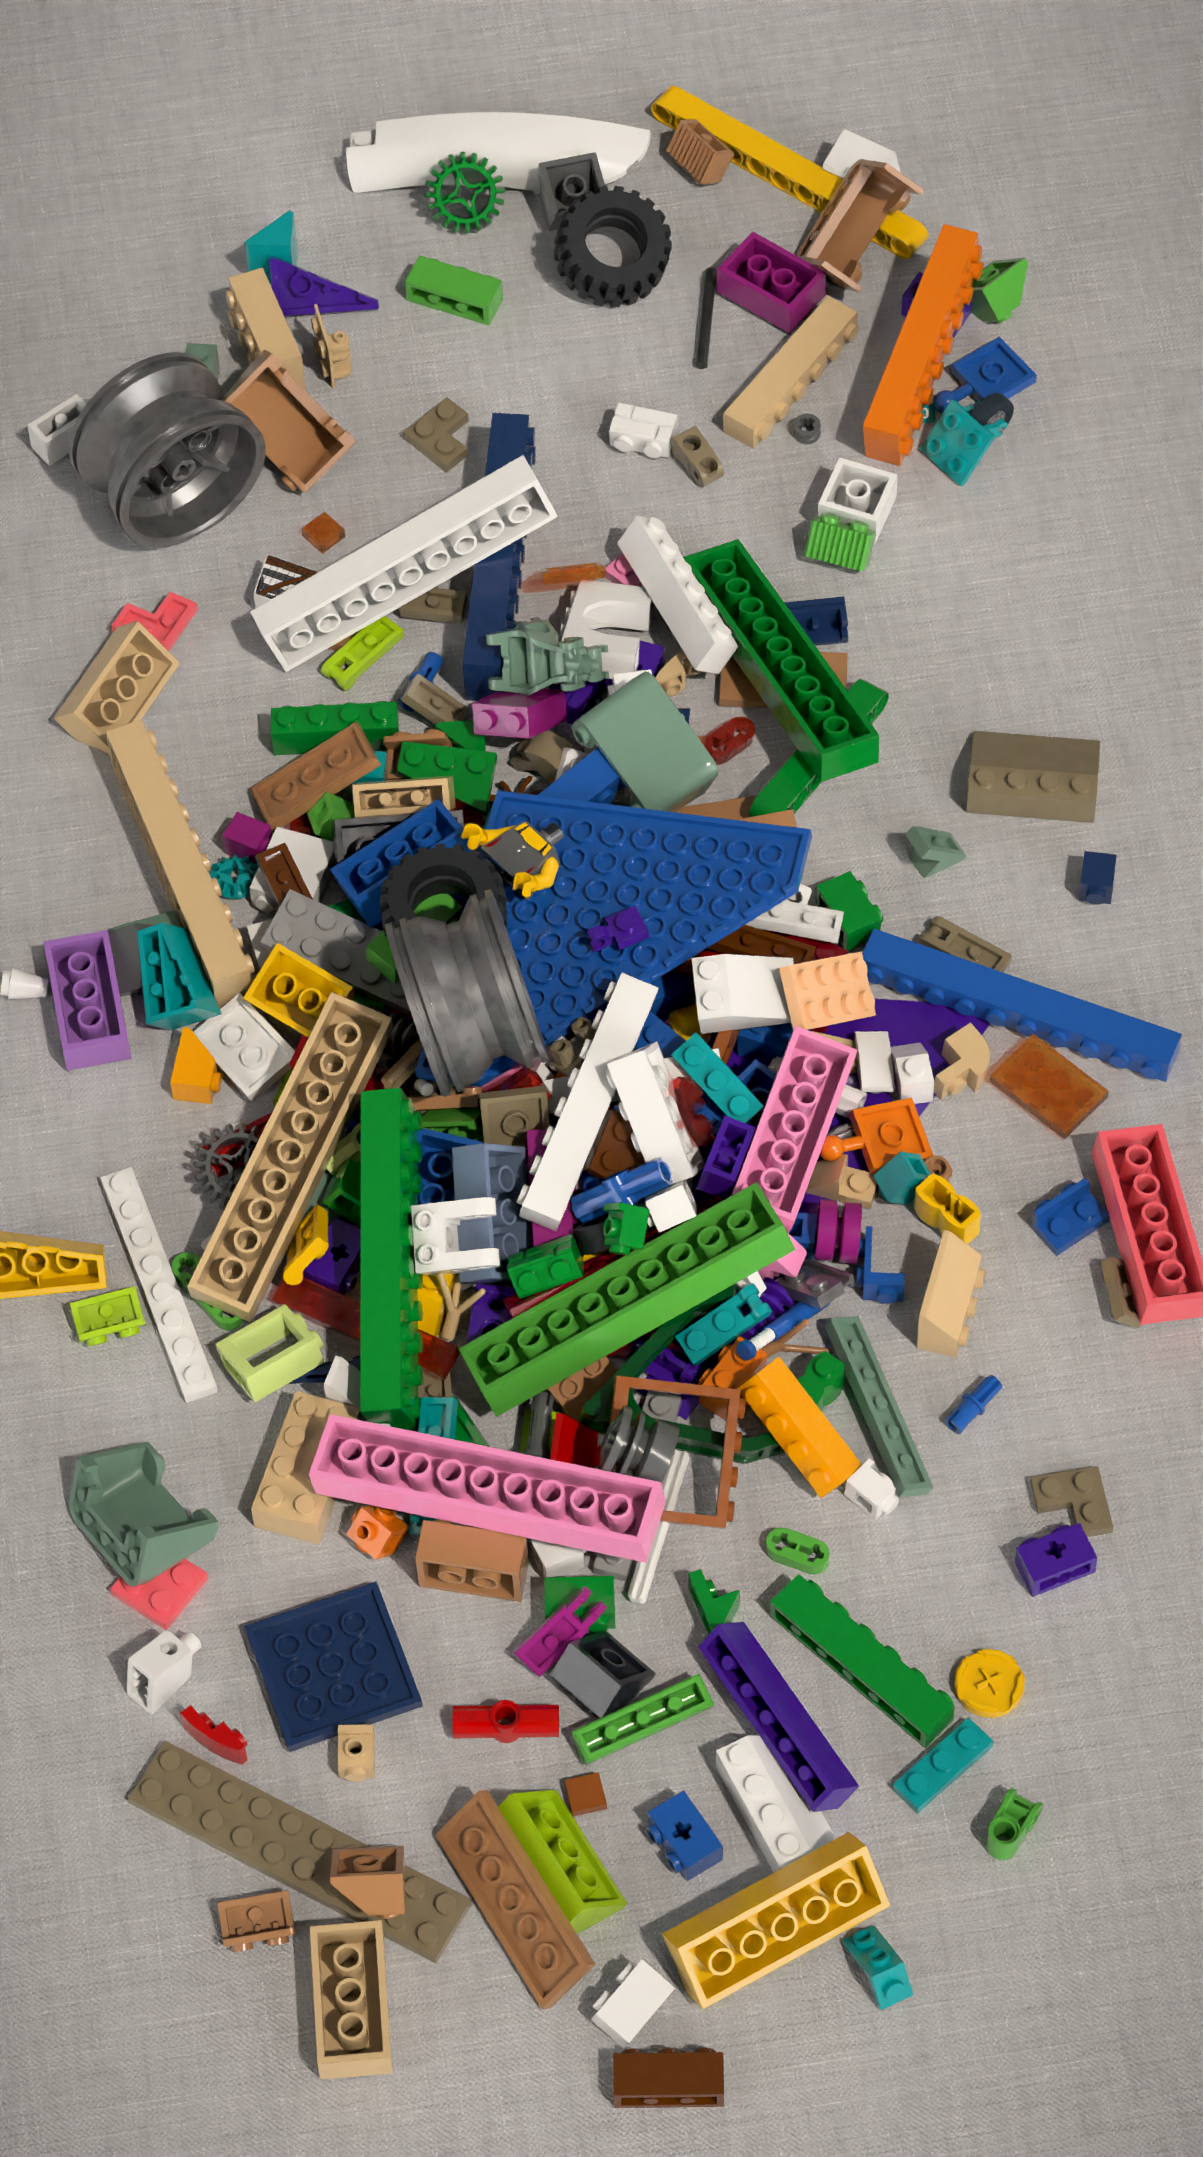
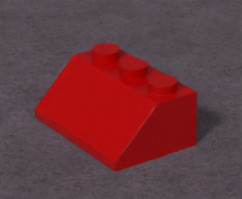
[550,1413,601,1469]

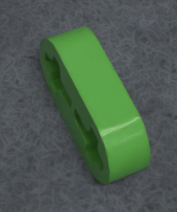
[766,1527,830,1575]

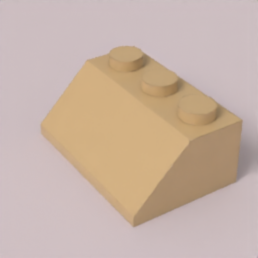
[917,1230,986,1358]

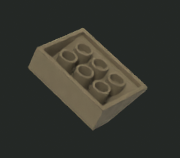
[966,731,1100,823]

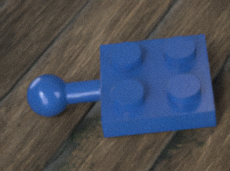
[933,336,1037,414]

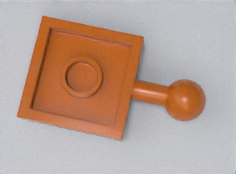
[820,1098,934,1174]

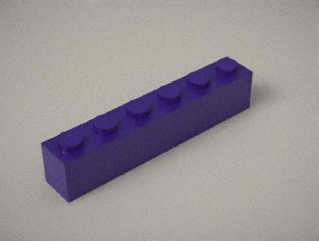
[698,1622,859,1812]

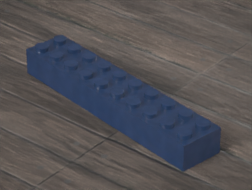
[463,413,536,701]

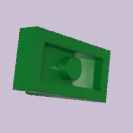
[688,1569,740,1635]

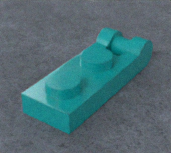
[675,1283,772,1366]

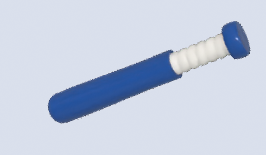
[736,1302,831,1361]

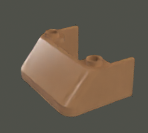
[796,159,924,292]

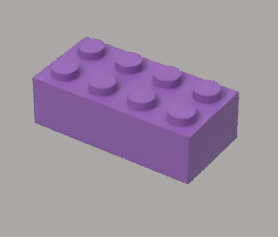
[44,930,132,1071]

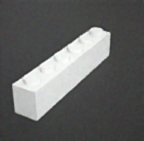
[617,516,738,674]

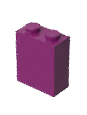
[472,688,567,739]

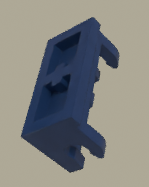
[784,596,848,646]

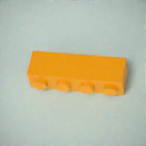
[737,1356,862,1498]

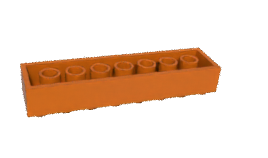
[863,224,983,466]

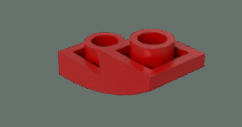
[180,1705,248,1764]

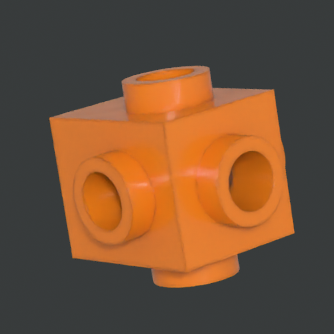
[346,1505,410,1560]

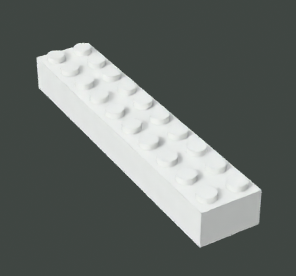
[250,455,558,672]

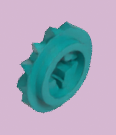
[210,854,258,899]

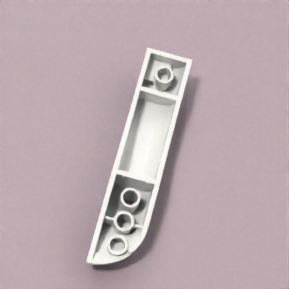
[346,112,651,195]

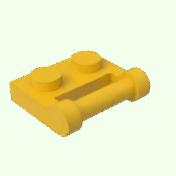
[283,1204,329,1285]

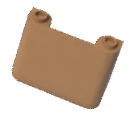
[221,350,357,493]

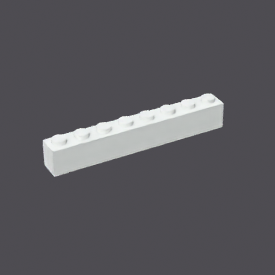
[517,973,659,1231]

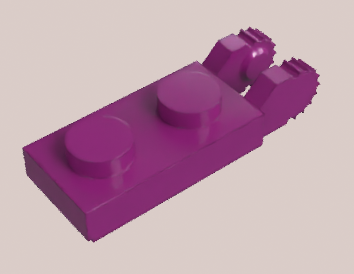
[514,1586,607,1677]

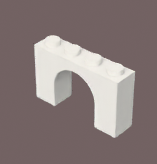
[559,579,654,679]

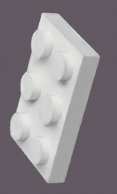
[193,993,295,1102]

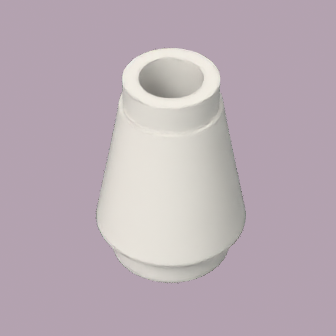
[0,967,49,1000]

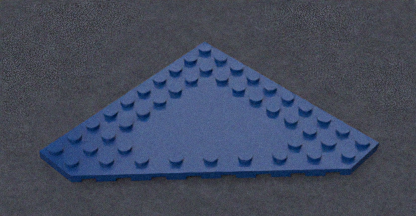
[415,790,812,1087]

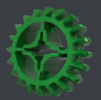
[425,151,505,233]

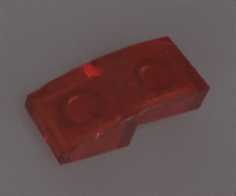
[673,1077,716,1147]

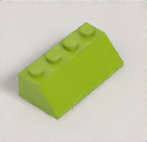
[498,1790,628,1933]

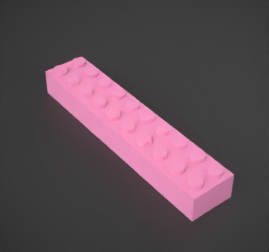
[308,1414,666,1563]

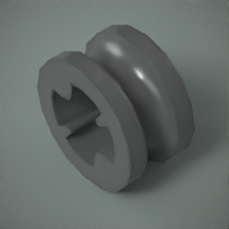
[793,413,821,445]

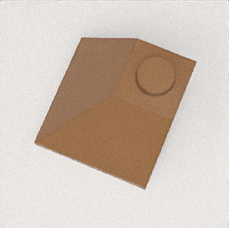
[330,1846,406,1919]

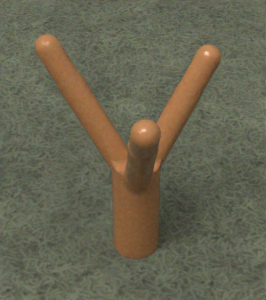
[761,1319,829,1358]

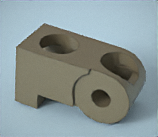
[671,426,724,487]

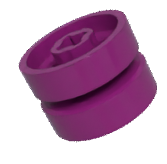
[814,1199,862,1264]

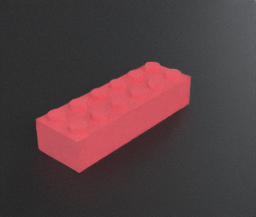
[1091,1124,1203,1325]

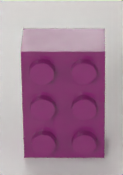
[717,231,826,333]

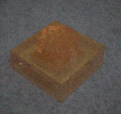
[301,512,346,554]

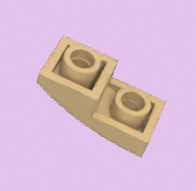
[655,650,701,697]

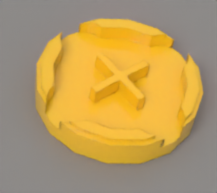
[954,1649,1025,1718]

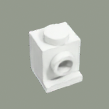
[844,1458,900,1521]

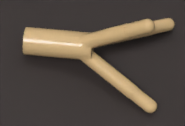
[438,1273,486,1340]

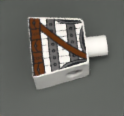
[254,554,318,608]

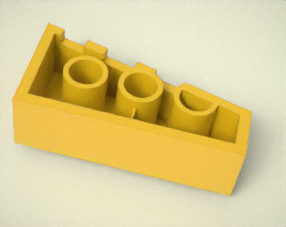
[0,1231,108,1299]

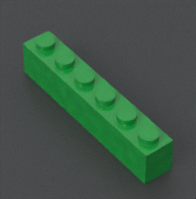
[770,1574,955,1748]

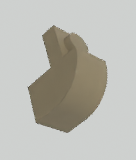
[510,730,576,786]

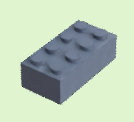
[452,1143,532,1285]

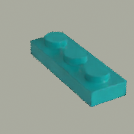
[671,1032,764,1123]
[892,1717,994,1814]

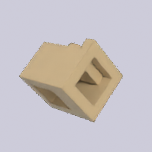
[338,1725,375,1782]

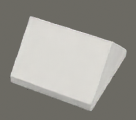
[822,129,900,178]

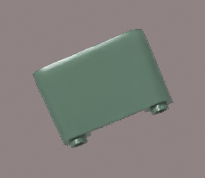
[571,671,718,812]
[69,1441,218,1587]

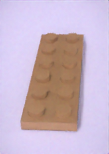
[435,1790,595,2009]

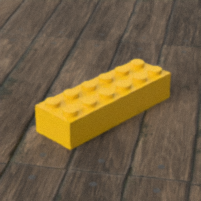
[662,1832,890,2009]

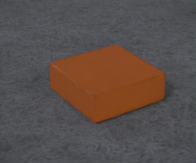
[564,1772,607,1817]

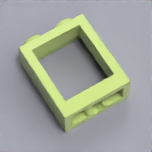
[216,1304,325,1402]

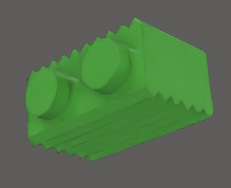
[804,513,876,571]

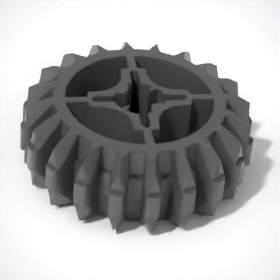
[194,1123,259,1210]

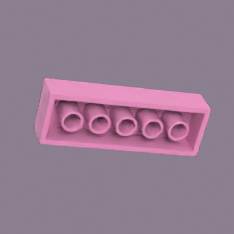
[730,1026,858,1234]

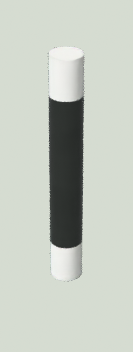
[380,1054,433,1096]

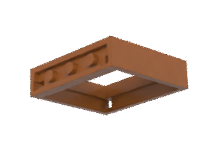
[610,1375,746,1529]

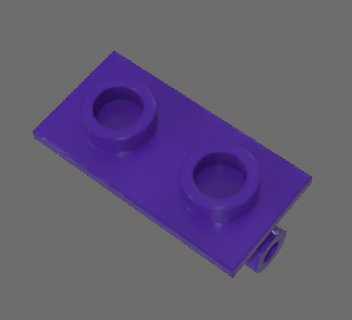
[634,1336,704,1397]

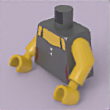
[461,821,564,901]

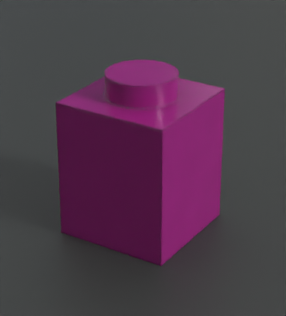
[222,812,272,867]

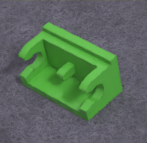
[421,1108,484,1143]

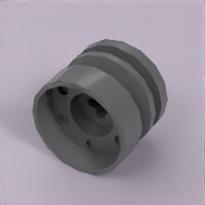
[597,1406,680,1483]

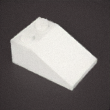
[692,954,794,1034]

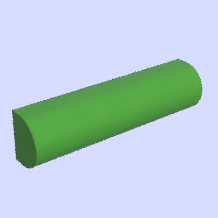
[572,1674,714,1765]

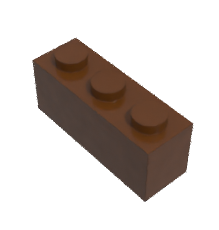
[613,2048,724,2108]

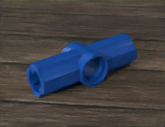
[571,1157,673,1224]

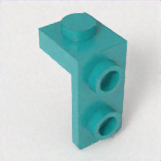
[843,1926,913,2010]

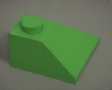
[971,258,1028,323]

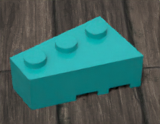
[137,923,222,1031]

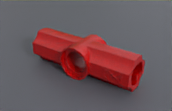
[452,1700,559,1743]

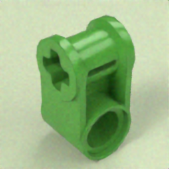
[986,1787,1044,1860]

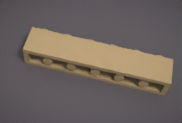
[723,296,859,449]

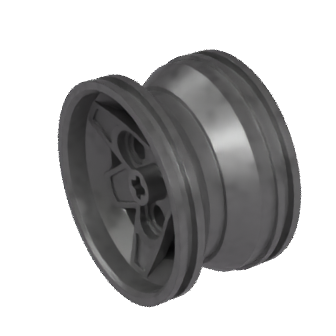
[69,352,266,548]
[385,889,549,1097]

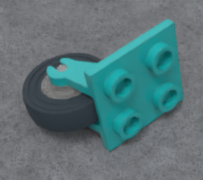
[920,393,1014,486]

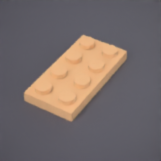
[779,952,876,1030]

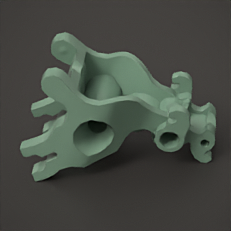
[486,617,610,695]

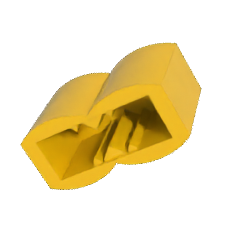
[914,1174,981,1244]

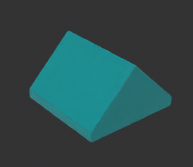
[244,210,298,284]

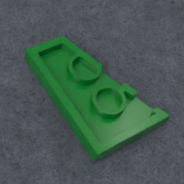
[397,741,497,816]

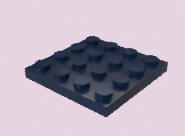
[244,1581,423,1752]

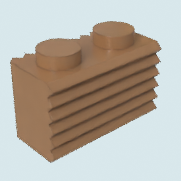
[666,119,734,185]

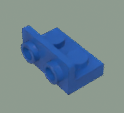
[1032,1178,1110,1256]

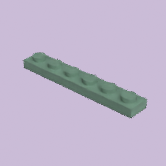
[825,1316,933,1497]

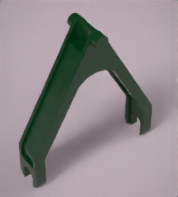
[578,1284,785,1464]

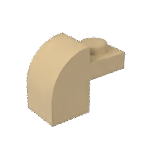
[934,1022,990,1100]

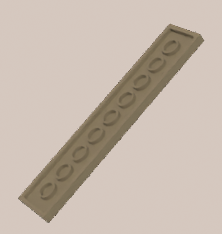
[128,1741,472,1964]

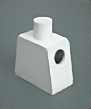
[127,1631,201,1715]

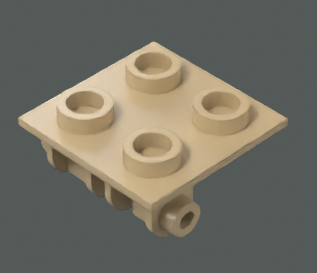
[311,304,352,389]

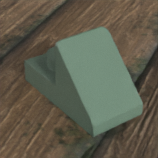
[905,826,967,878]

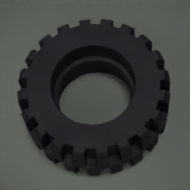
[554,186,672,308]
[380,844,508,946]

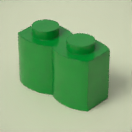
[797,1351,845,1412]

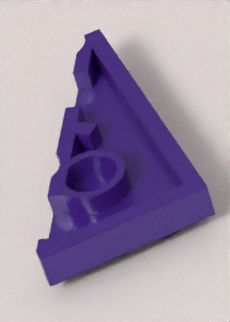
[269,257,379,316]

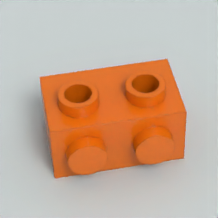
[698,1336,768,1421]

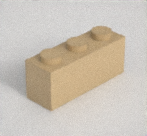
[352,776,456,817]

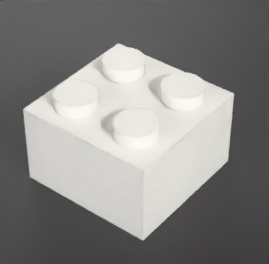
[818,457,898,544]

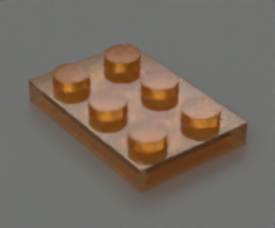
[990,1034,1109,1140]

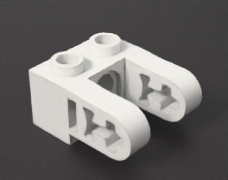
[411,1197,500,1276]

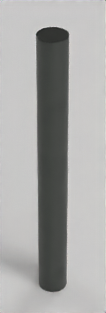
[695,267,717,369]

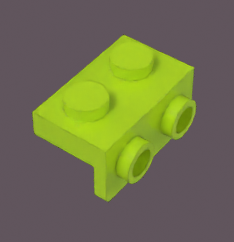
[69,1286,145,1347]

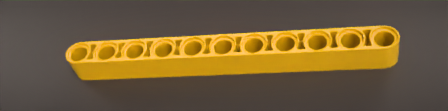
[651,85,929,259]

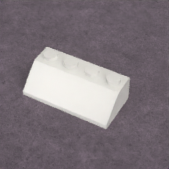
[606,1041,705,1185]
[716,1735,836,1873]

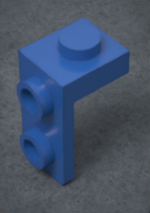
[857,1226,905,1304]

